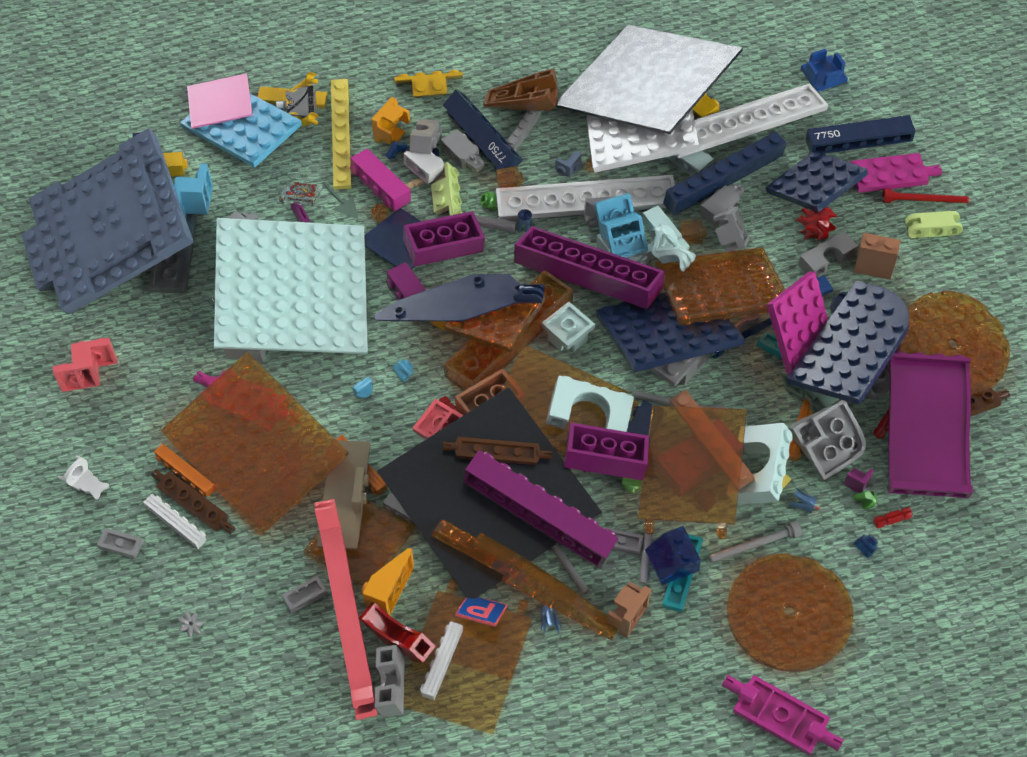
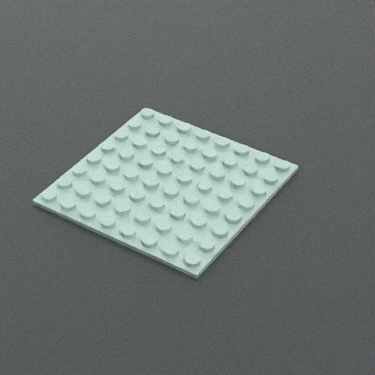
[214,218,368,354]

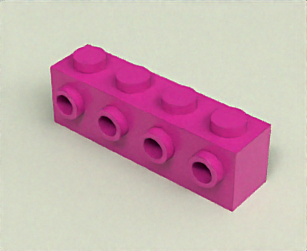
[350,148,411,212]

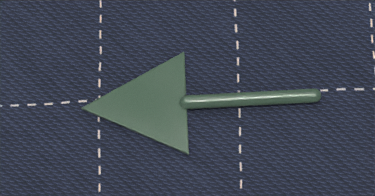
[322,182,358,219]

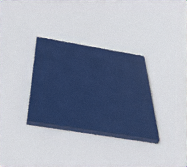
[364,208,421,270]

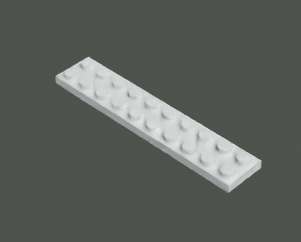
[676,83,828,158]
[496,175,675,220]

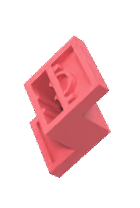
[53,338,118,392]
[412,399,464,439]

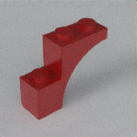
[359,602,436,663]

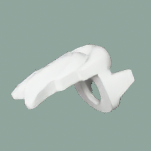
[57,455,109,500]

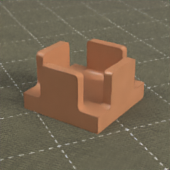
[606,582,652,638]

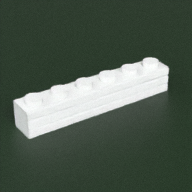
[143,494,207,549]
[420,621,463,701]

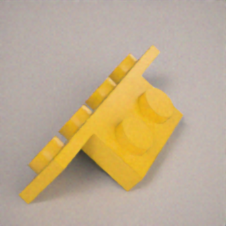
[394,70,463,97]

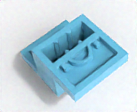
[174,164,213,219]
[594,193,649,258]

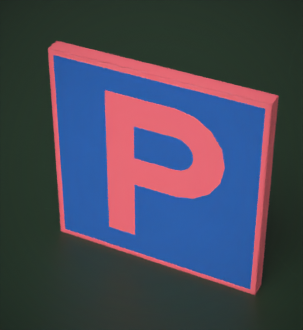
[455,597,507,627]

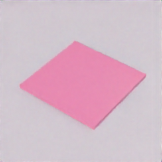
[187,73,253,129]

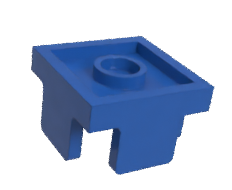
[801,49,848,92]

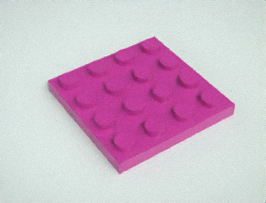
[767,272,828,375]

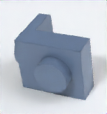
[555,151,582,177]

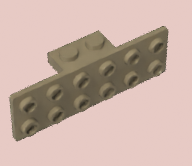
[317,440,371,550]

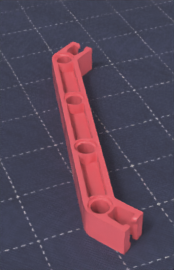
[314,499,378,720]

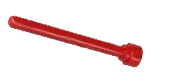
[882,188,970,203]

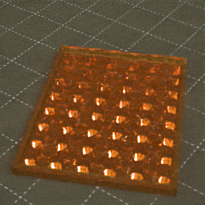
[160,352,349,536]

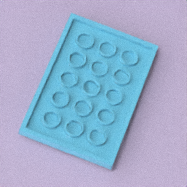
[180,94,302,168]

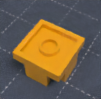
[371,96,410,144]

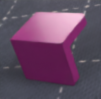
[844,468,874,493]

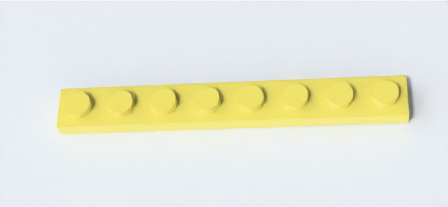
[331,79,352,190]

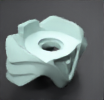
[648,224,696,272]

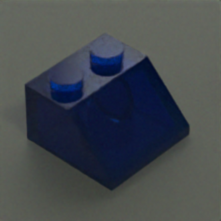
[645,526,701,585]

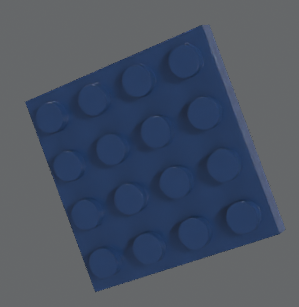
[765,151,868,213]

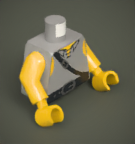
[276,72,319,127]

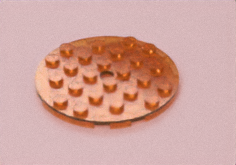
[898,291,1010,396]
[727,553,854,672]

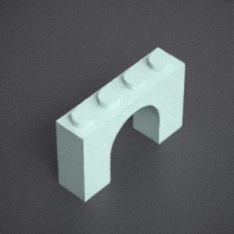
[596,206,682,265]
[546,375,634,432]
[727,423,793,504]

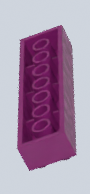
[514,226,665,309]
[463,450,619,569]

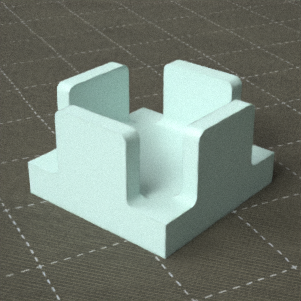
[542,302,595,352]

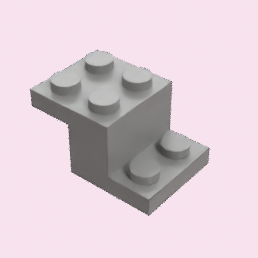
[649,355,708,387]

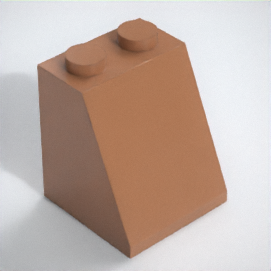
[854,233,901,280]

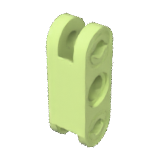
[905,211,963,238]

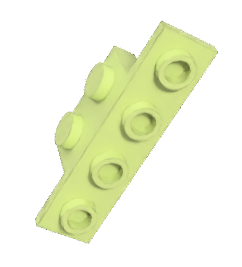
[431,162,462,216]

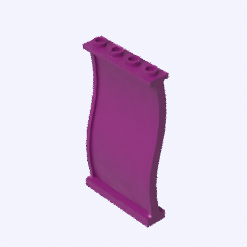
[888,351,973,498]

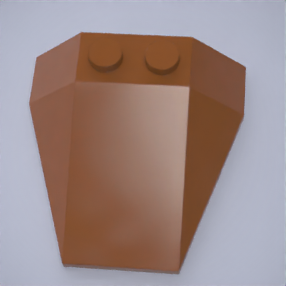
[483,68,559,111]

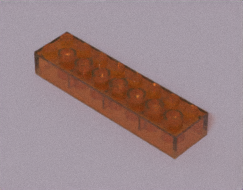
[444,270,573,391]

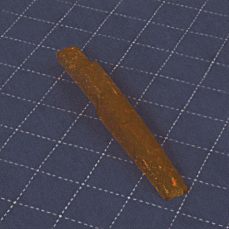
[432,520,618,640]

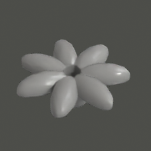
[178,611,203,637]

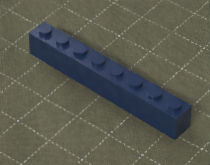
[663,131,787,215]

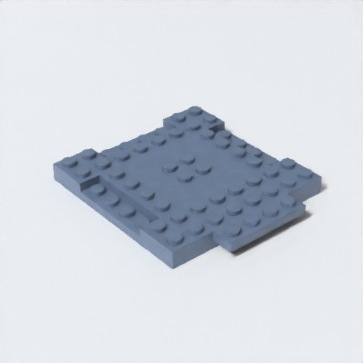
[22,128,194,314]

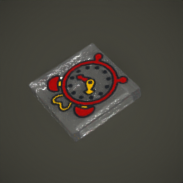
[279,181,323,206]

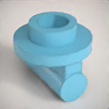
[392,360,414,382]
[352,377,373,399]

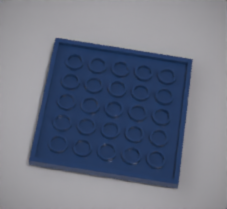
[596,284,744,373]

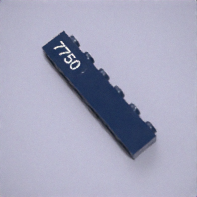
[443,90,523,175]
[805,115,916,154]

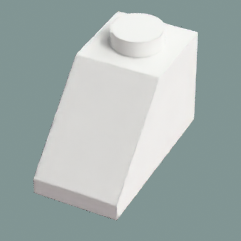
[403,151,444,185]

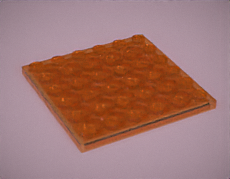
[655,247,786,325]

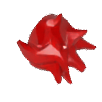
[797,207,837,241]

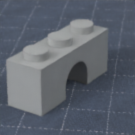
[410,119,442,154]
[798,231,858,277]
[375,645,405,717]

